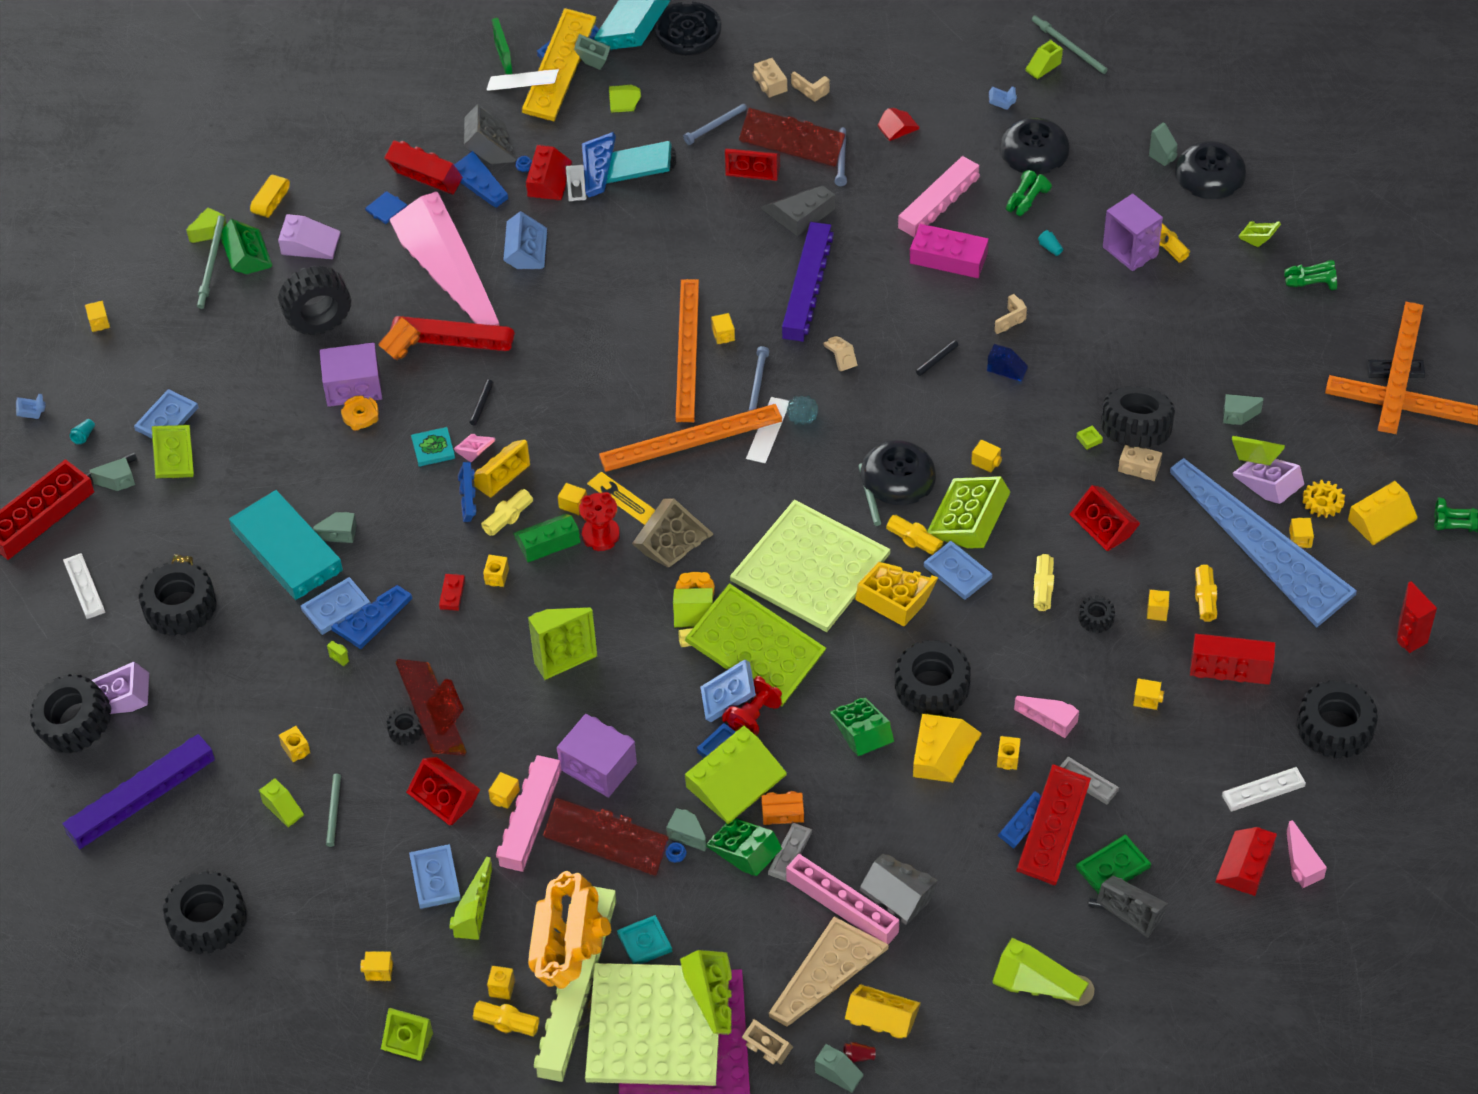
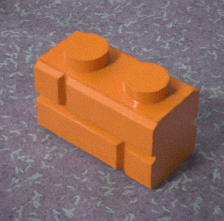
[378,317,420,360]
[761,791,804,825]

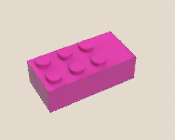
[910,224,989,278]

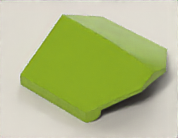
[609,85,641,113]
[1239,221,1281,247]

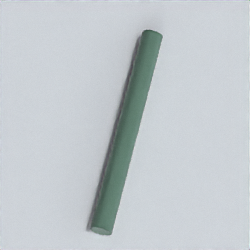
[858,463,881,526]
[326,773,341,847]

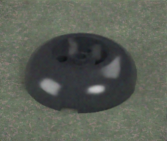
[654,1,721,56]
[1000,117,1069,175]
[1175,141,1246,199]
[860,440,936,505]

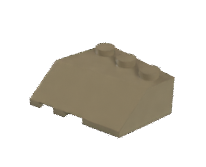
[632,498,713,567]

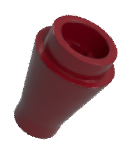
[843,1041,876,1063]

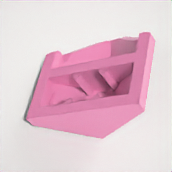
[454,434,495,462]

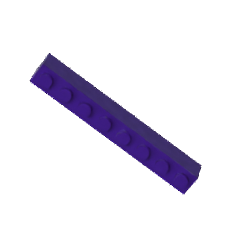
[782,222,834,342]
[62,734,215,850]

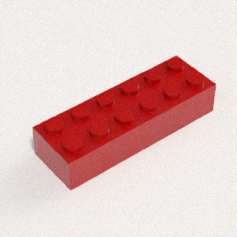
[0,459,94,560]

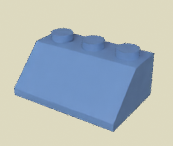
[503,211,547,269]

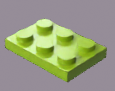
[152,425,194,478]

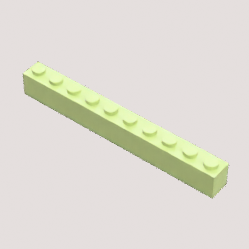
[534,886,616,1082]

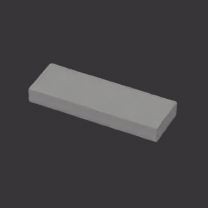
[1060,757,1119,805]
[768,823,812,882]

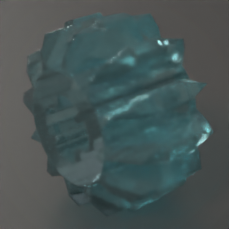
[787,394,818,426]

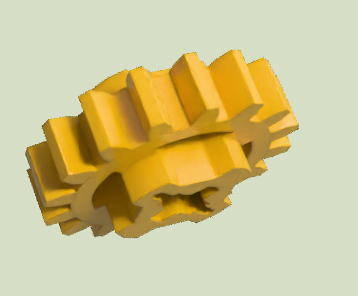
[1302,480,1345,518]

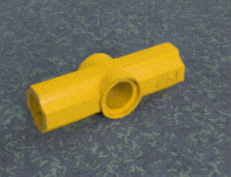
[1159,223,1190,263]
[886,515,943,555]
[1195,565,1217,622]
[473,1001,540,1036]

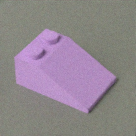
[278,214,341,259]
[1233,459,1304,504]
[92,662,149,714]

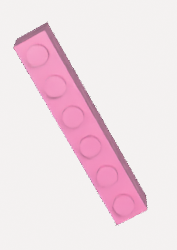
[898,156,980,237]
[496,755,561,872]
[786,854,899,945]

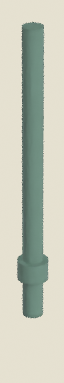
[1032,15,1108,74]
[197,216,225,309]

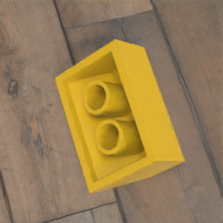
[474,440,530,498]
[1348,481,1418,545]
[845,984,920,1038]

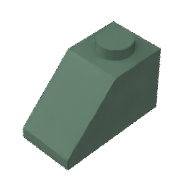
[574,34,610,70]
[1149,123,1178,166]
[1223,394,1263,425]
[89,458,135,491]
[313,512,357,543]
[666,808,706,851]
[815,1044,863,1093]

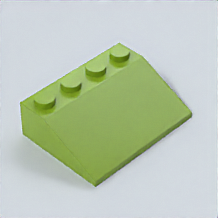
[927,476,1010,548]
[528,607,597,680]
[685,726,787,824]

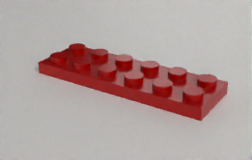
[1016,764,1091,886]

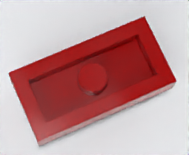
[439,574,465,611]

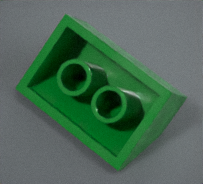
[221,219,272,274]
[513,514,580,563]

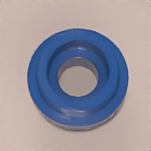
[516,156,532,172]
[666,842,686,863]

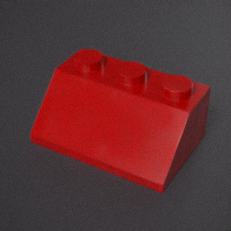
[526,145,572,201]
[725,149,780,181]
[1069,485,1140,551]
[1397,581,1437,653]
[406,757,480,825]
[1215,827,1277,896]

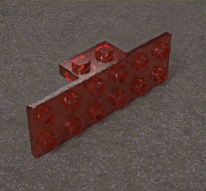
[739,108,846,167]
[395,659,467,756]
[544,798,669,875]

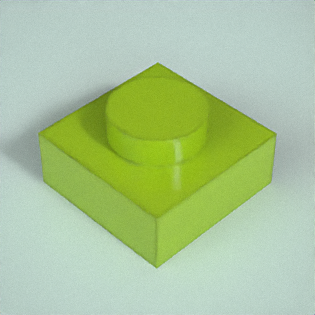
[1076,425,1103,450]
[327,641,349,666]

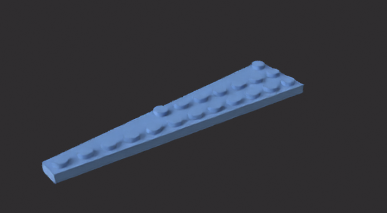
[1170,458,1357,628]

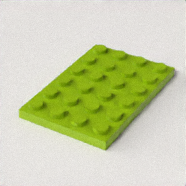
[685,583,826,707]

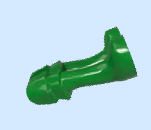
[1006,170,1052,217]
[1284,260,1337,290]
[1434,497,1478,532]

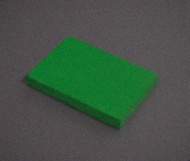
[492,18,512,75]
[1076,834,1151,894]

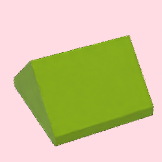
[1232,436,1285,466]
[673,588,713,628]
[381,1008,433,1061]

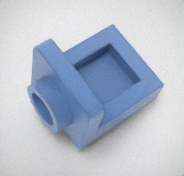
[989,87,1017,110]
[16,394,46,419]

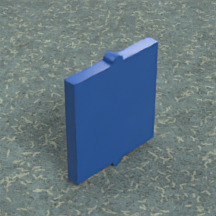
[365,191,407,224]

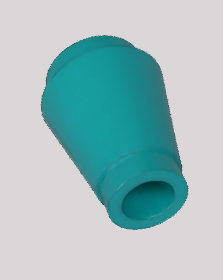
[1038,230,1063,256]
[69,419,95,444]

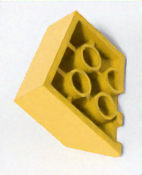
[855,562,938,627]
[913,714,981,783]

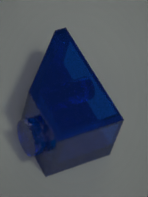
[987,344,1028,381]

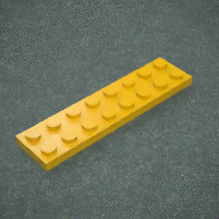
[522,8,596,121]

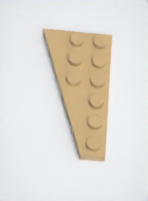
[769,917,889,1027]

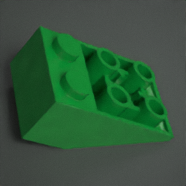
[830,697,894,756]
[706,818,782,876]

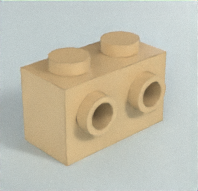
[752,58,787,97]
[1118,445,1162,481]
[742,1019,793,1065]

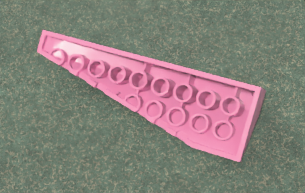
[390,192,500,326]

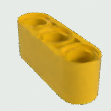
[250,174,290,218]

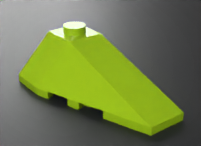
[450,857,492,940]
[993,938,1088,1002]
[680,950,732,1034]

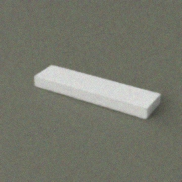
[63,553,105,619]
[1222,767,1306,812]

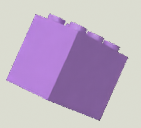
[1103,194,1163,271]
[320,342,382,407]
[557,713,637,798]

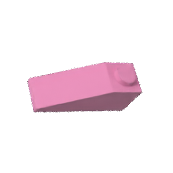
[1014,696,1079,738]
[1287,820,1327,888]

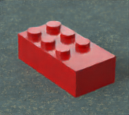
[384,140,463,195]
[1190,634,1275,685]

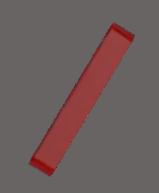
[390,316,515,351]

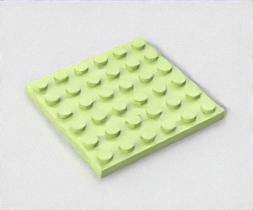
[730,500,890,632]
[585,963,719,1086]

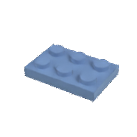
[134,389,198,438]
[924,541,992,600]
[301,577,371,635]
[700,660,756,722]
[409,844,461,909]

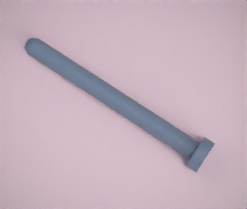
[683,104,747,145]
[835,128,847,186]
[749,346,770,411]

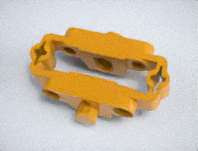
[528,871,611,989]

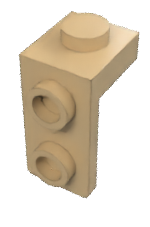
[791,71,830,102]
[995,294,1027,334]
[823,336,858,371]

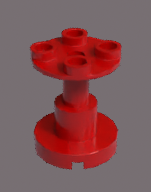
[579,492,620,551]
[722,676,782,736]

